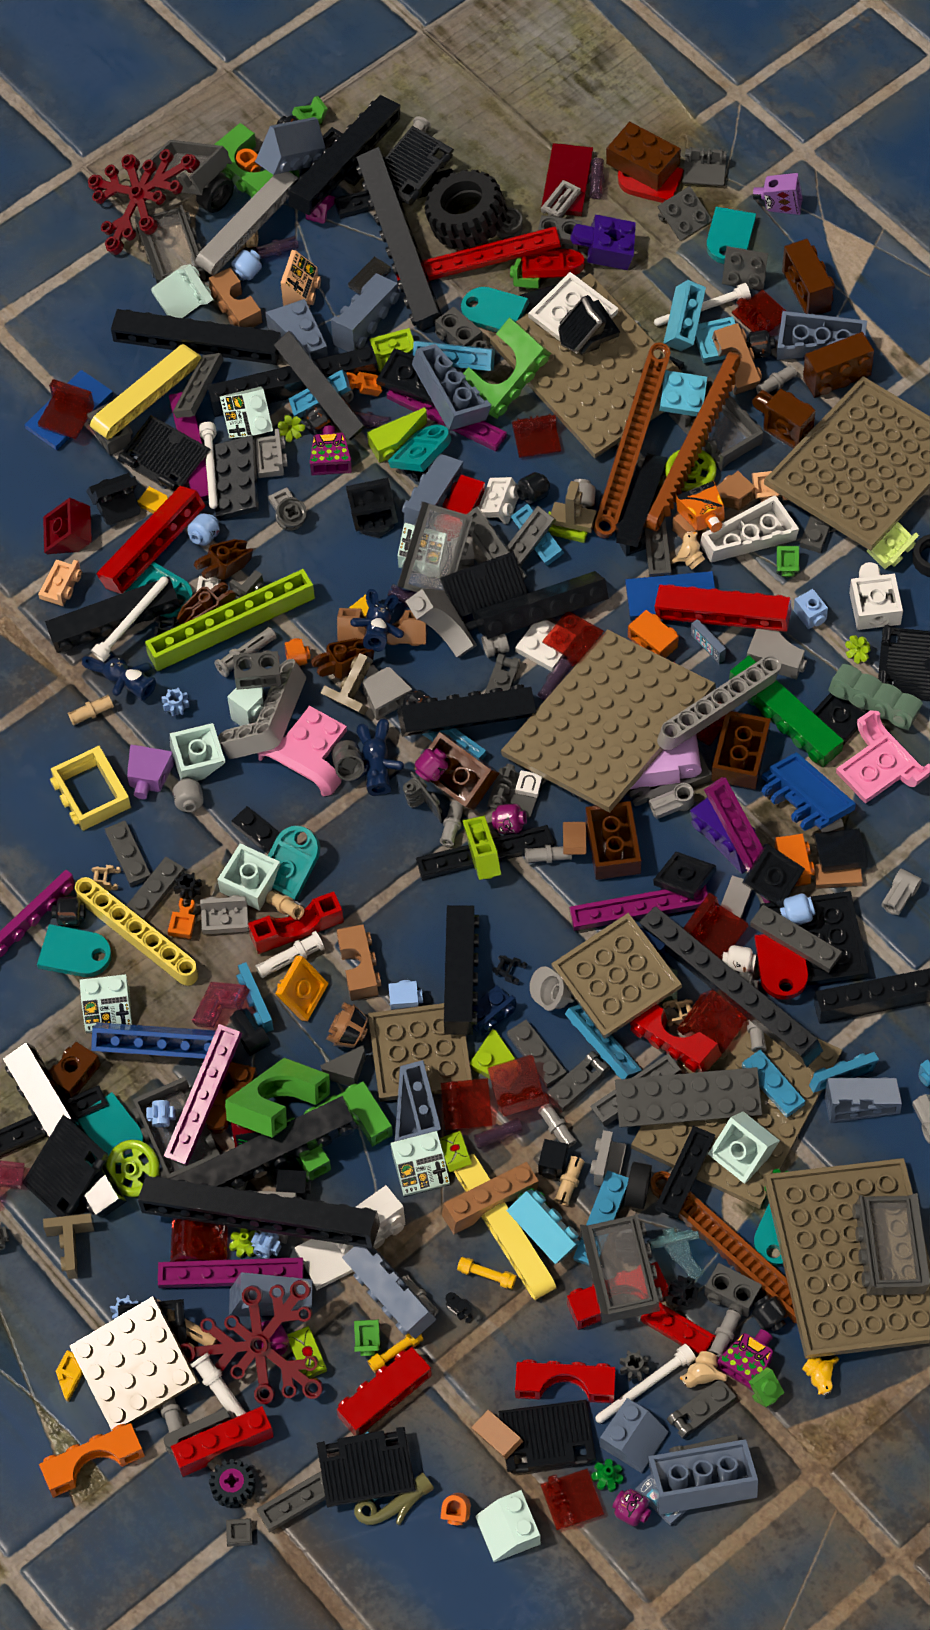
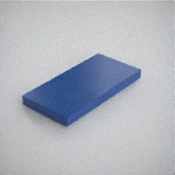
[24,370,113,450]
[625,571,715,620]

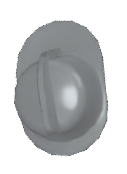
[530,966,574,1011]

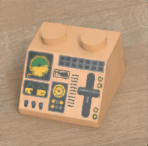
[281,250,321,308]

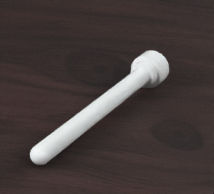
[654,283,751,326]
[199,422,218,509]
[91,577,168,662]
[596,1344,696,1423]

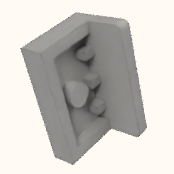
[255,429,287,478]
[200,895,249,934]
[590,1130,626,1186]

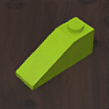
[367,407,427,463]
[462,815,501,880]

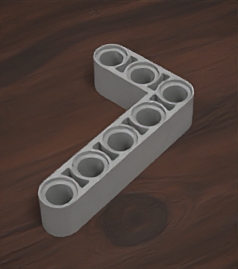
[218,659,306,759]

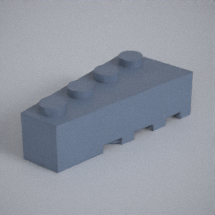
[331,273,400,352]
[777,311,867,360]
[412,344,492,431]
[402,454,463,530]
[342,1246,437,1339]

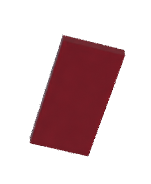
[541,143,593,216]

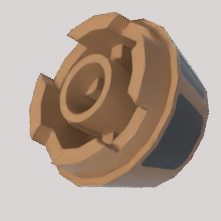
[326,1002,368,1048]

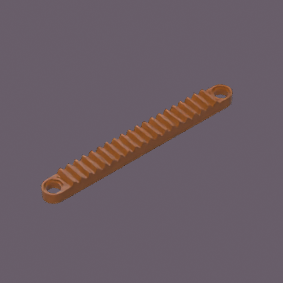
[593,342,670,538]
[646,352,741,531]
[650,1171,797,1323]

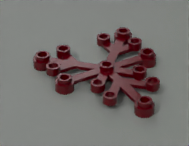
[88,149,200,255]
[180,1280,323,1404]

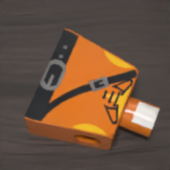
[676,481,725,532]

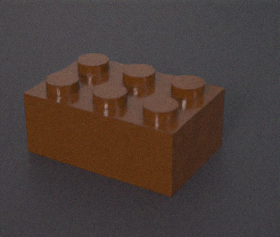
[606,121,681,191]
[782,239,835,315]
[803,332,874,398]
[711,711,771,790]
[414,732,499,810]
[585,801,641,880]

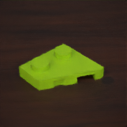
[369,328,414,373]
[470,1029,521,1090]

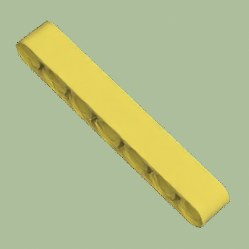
[90,344,201,440]
[75,877,198,986]
[453,1153,556,1300]

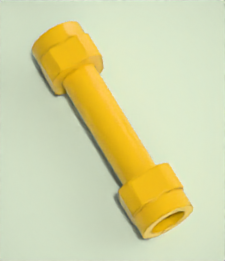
[457,1257,517,1289]
[367,1333,424,1373]

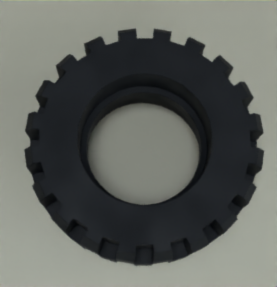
[424,170,508,249]

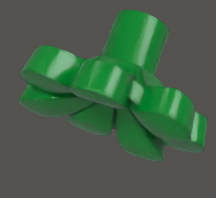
[591,1459,624,1492]

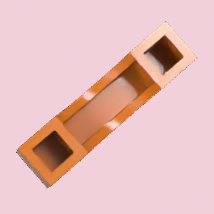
[39,1423,145,1498]

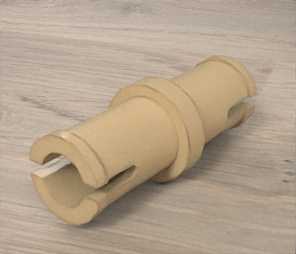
[68,694,114,726]
[266,890,304,919]
[554,1156,585,1206]

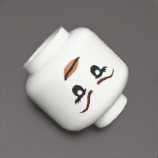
[722,945,756,973]

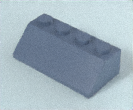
[255,117,325,175]
[648,1439,758,1515]

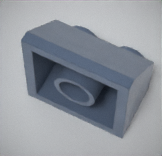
[600,1398,669,1473]

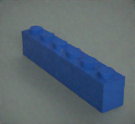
[91,1022,235,1059]

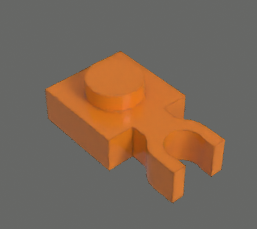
[346,372,382,396]
[167,898,196,939]

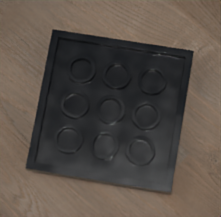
[759,891,869,990]

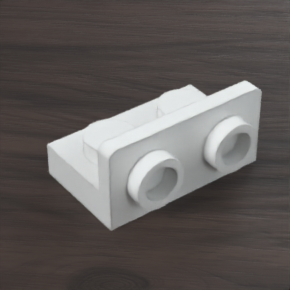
[479,477,519,524]

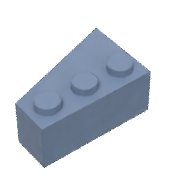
[265,299,328,360]
[395,1060,441,1142]
[825,1077,902,1123]
[229,1272,312,1317]

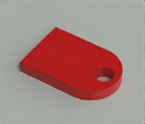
[618,167,684,203]
[522,249,585,278]
[754,934,808,1000]

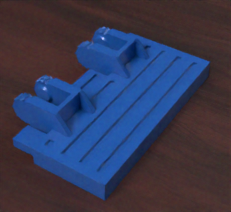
[761,752,856,831]

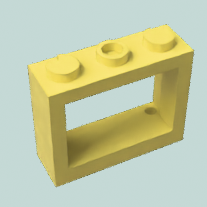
[50,746,131,831]

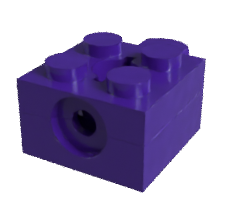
[570,214,636,270]

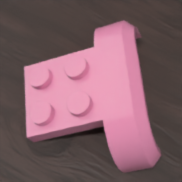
[258,706,347,796]
[836,710,930,804]

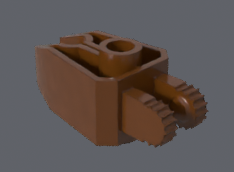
[194,539,253,580]
[177,582,236,625]
[311,638,374,679]

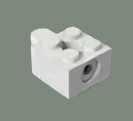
[849,562,903,630]
[335,1185,406,1255]

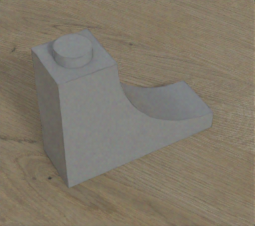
[406,589,477,658]
[747,629,807,680]

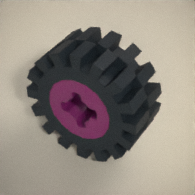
[209,1459,255,1508]

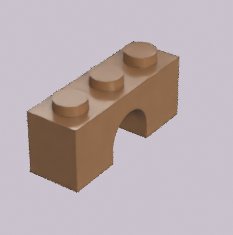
[209,267,263,327]
[712,323,762,395]
[336,924,381,1001]

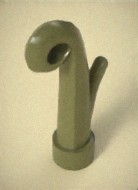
[354,1473,434,1525]

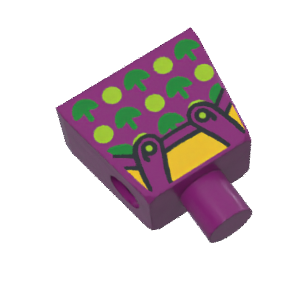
[310,425,352,476]
[717,1329,773,1391]

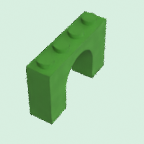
[214,123,300,198]
[463,317,552,419]
[225,1058,330,1138]
[287,1082,393,1180]

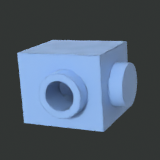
[793,589,828,629]
[389,980,423,1010]

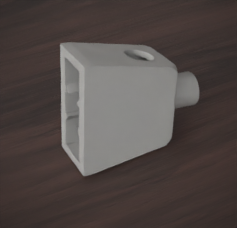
[362,665,412,720]

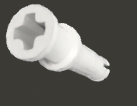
[255,931,325,978]
[190,1352,246,1419]

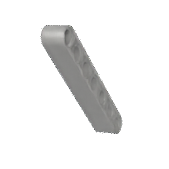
[195,172,300,275]
[657,656,781,750]

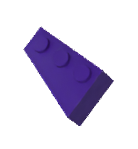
[690,797,756,874]

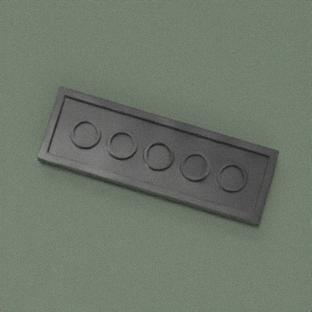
[615,1067,762,1128]

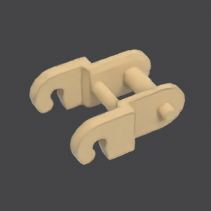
[91,865,121,891]
[662,999,697,1026]

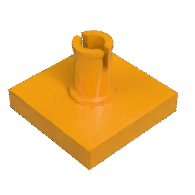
[275,956,329,1021]

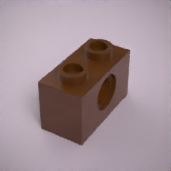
[49,1042,101,1099]

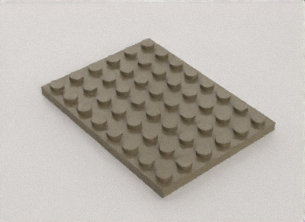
[490,273,683,458]
[764,376,930,551]
[501,629,716,813]
[631,992,842,1209]
[764,1158,930,1359]

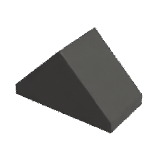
[320,1045,366,1086]

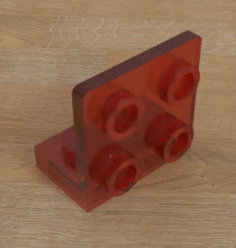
[38,379,94,439]
[683,893,748,960]
[676,989,747,1054]
[488,1055,549,1116]
[170,1218,228,1262]

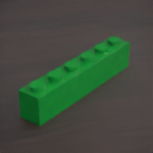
[729,656,844,767]

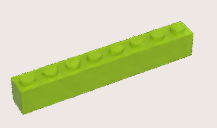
[145,569,315,672]

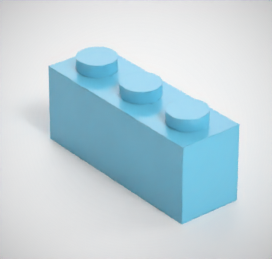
[664,280,706,351]
[506,1189,581,1264]

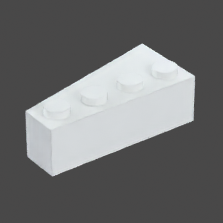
[700,495,799,563]

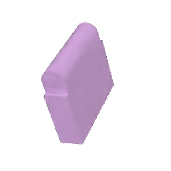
[631,724,702,789]

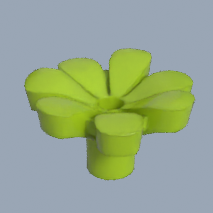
[278,415,305,442]
[845,635,870,664]
[229,1228,256,1258]

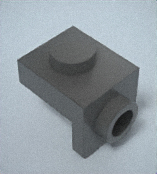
[229,570,264,599]

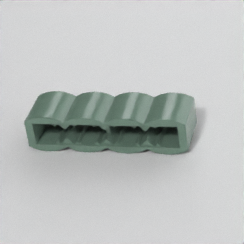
[828,664,923,730]

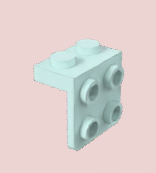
[151,264,213,318]

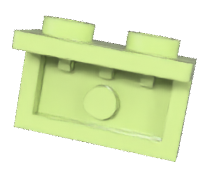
[866,522,919,569]

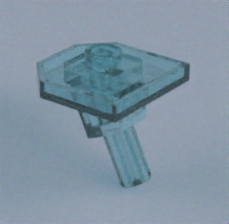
[646,1227,702,1279]

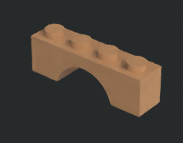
[673,471,756,541]
[337,608,427,646]
[442,1162,539,1234]

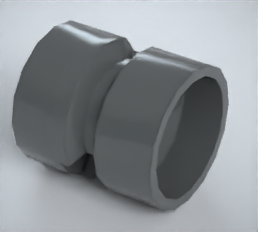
[331,740,364,781]

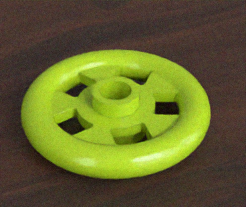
[665,450,717,492]
[106,1140,160,1197]

